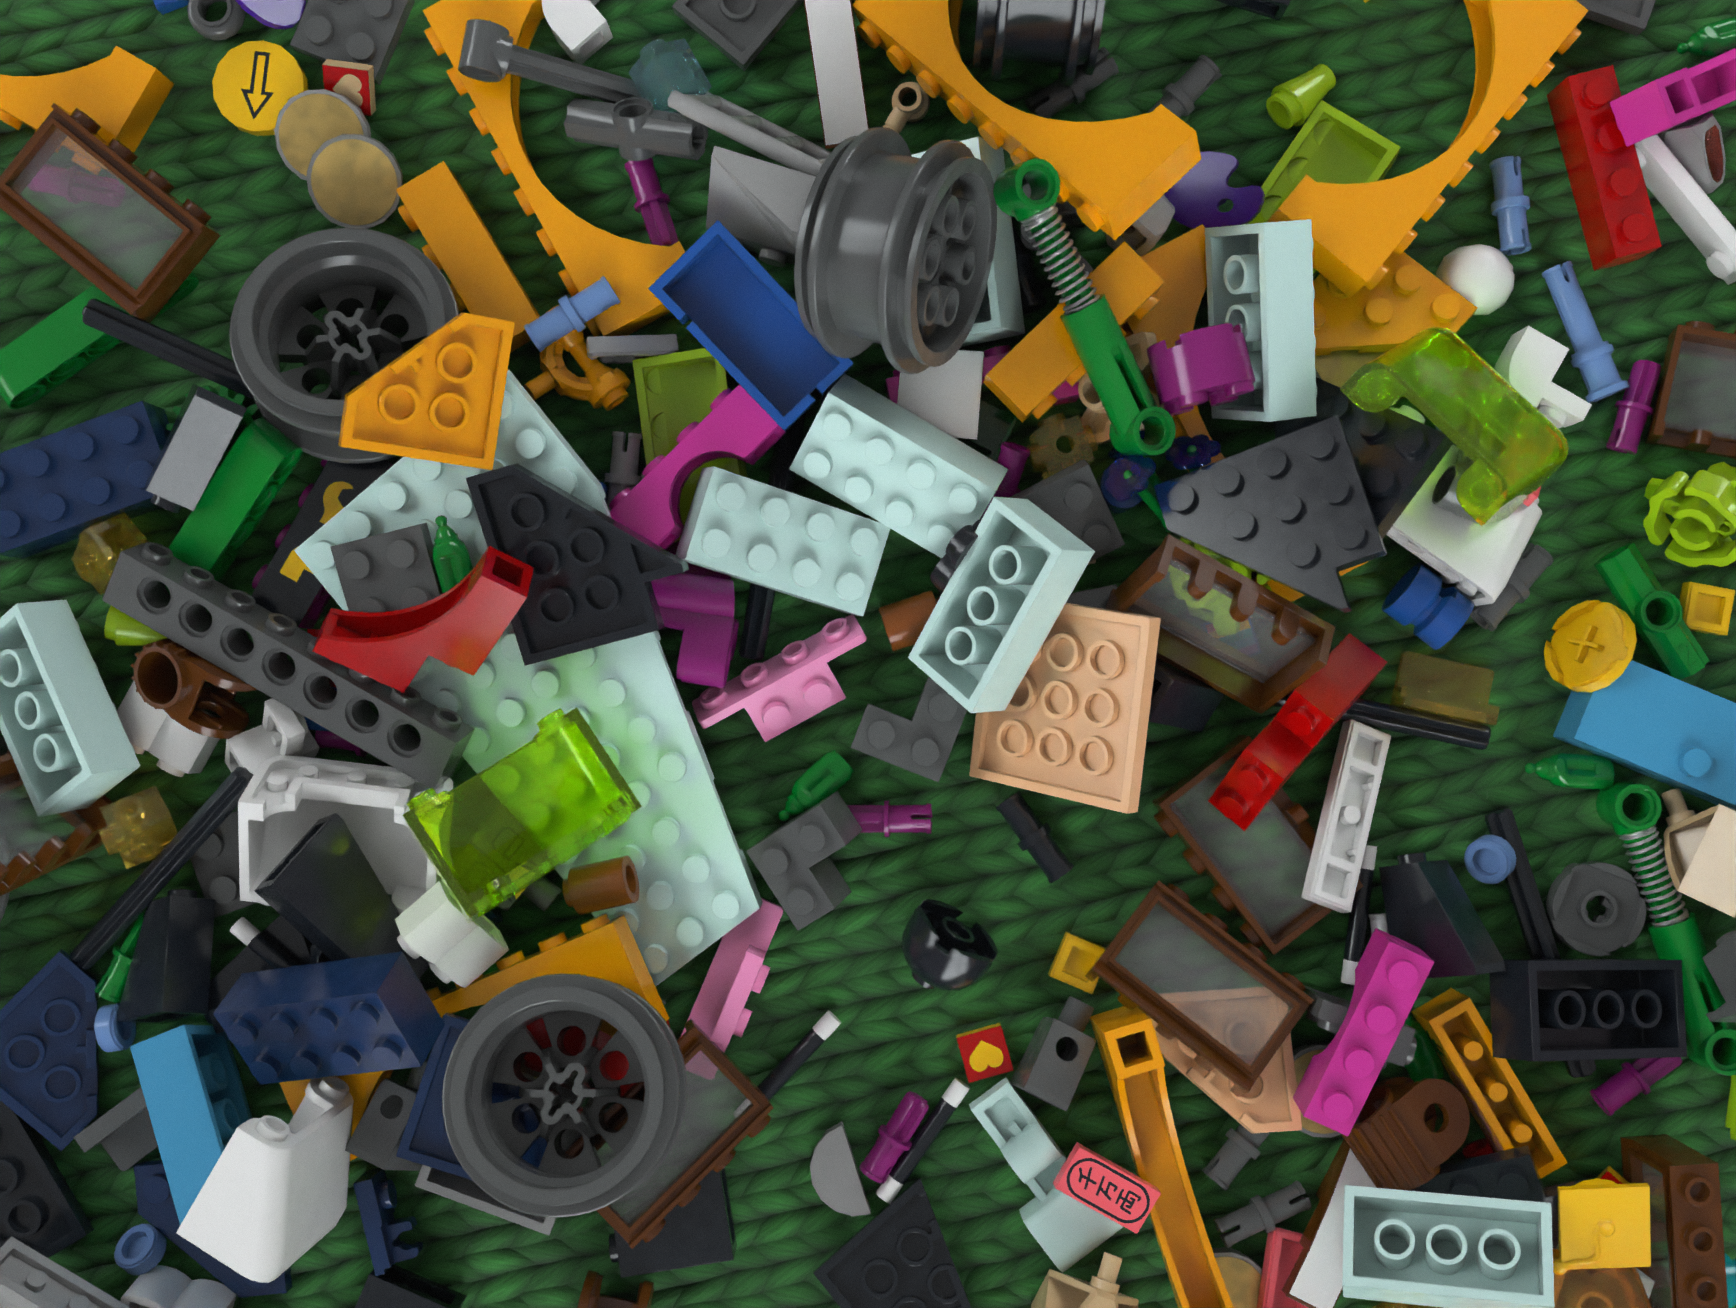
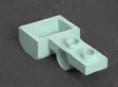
[969,1077,1123,1273]

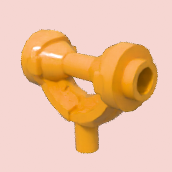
[524,305,631,411]

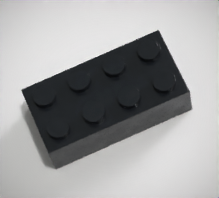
[1489,958,1687,1062]

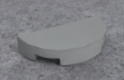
[586,334,678,364]
[810,1121,871,1216]

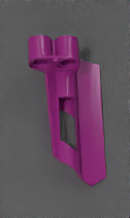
[651,542,739,688]

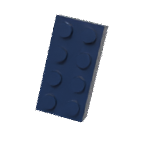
[0,401,170,559]
[213,951,445,1084]

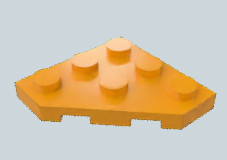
[1313,252,1477,356]
[338,312,515,470]

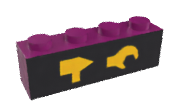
[251,459,394,629]

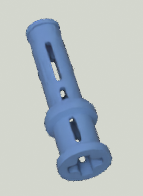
[1542,261,1630,403]

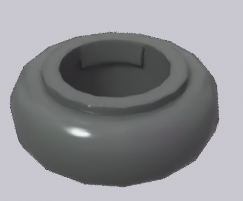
[187,0,246,41]

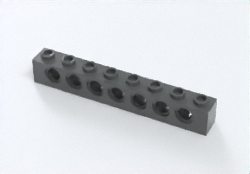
[102,542,475,790]

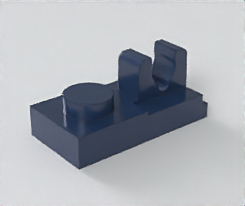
[353,1168,423,1276]

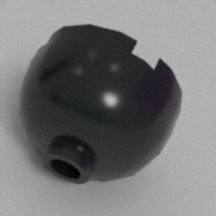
[901,899,998,991]

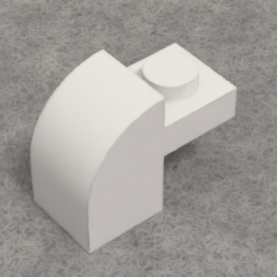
[542,0,613,65]
[1494,326,1592,428]
[225,698,319,774]

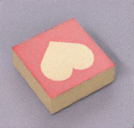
[322,59,376,116]

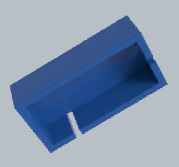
[648,220,854,431]

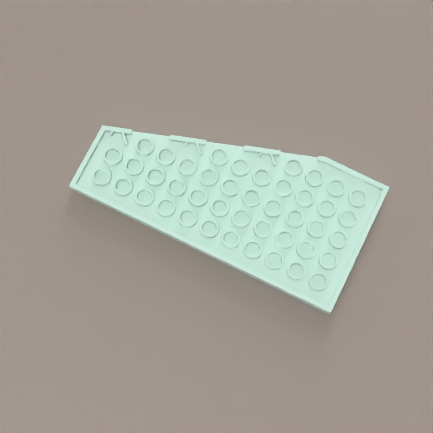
[294,370,763,987]

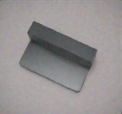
[73,1087,158,1171]

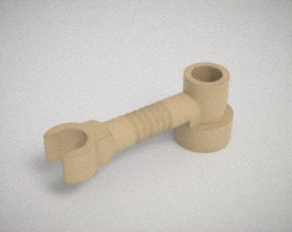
[883,82,930,134]

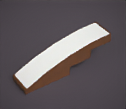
[804,0,869,149]
[1282,1139,1376,1308]

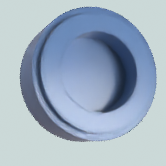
[1464,835,1516,884]
[94,1003,136,1052]
[114,1224,167,1275]

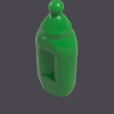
[1676,16,1736,56]
[433,515,473,593]
[778,749,854,821]
[1524,753,1614,790]
[1404,1015,1444,1082]

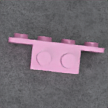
[692,615,867,742]
[681,898,784,1080]

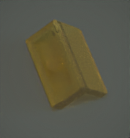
[1390,651,1500,725]

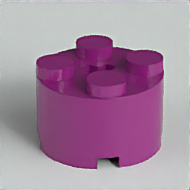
[1146,323,1255,416]

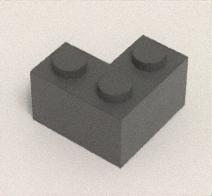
[850,677,967,783]
[746,791,863,931]

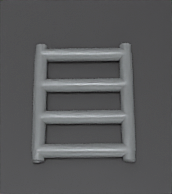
[667,90,831,176]

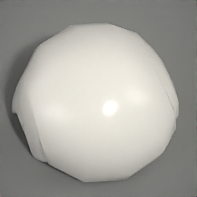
[1436,244,1515,315]

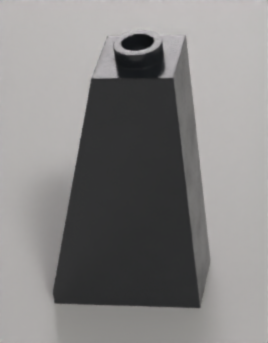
[254,813,429,985]

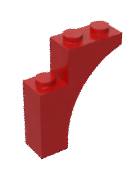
[313,546,534,693]
[1208,633,1387,831]

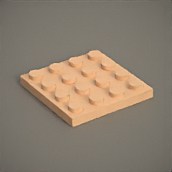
[969,603,1161,814]

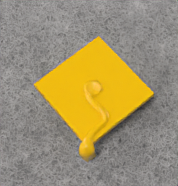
[1553,1178,1651,1275]

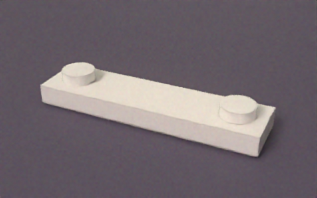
[1635,134,1736,285]
[1301,719,1391,913]

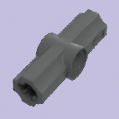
[564,97,708,161]

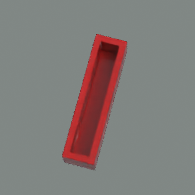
[1547,65,1662,271]

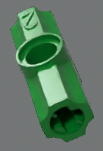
[1594,542,1710,680]

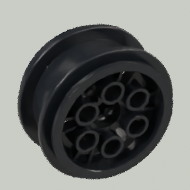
[973,0,1105,87]

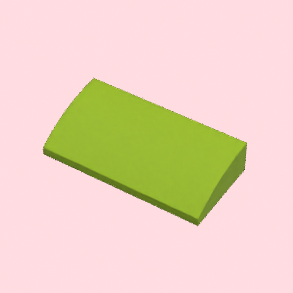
[1248,100,1401,279]
[632,348,748,543]

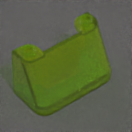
[1340,327,1569,526]
[403,707,642,923]

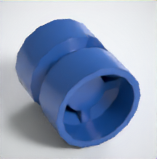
[1382,562,1474,650]

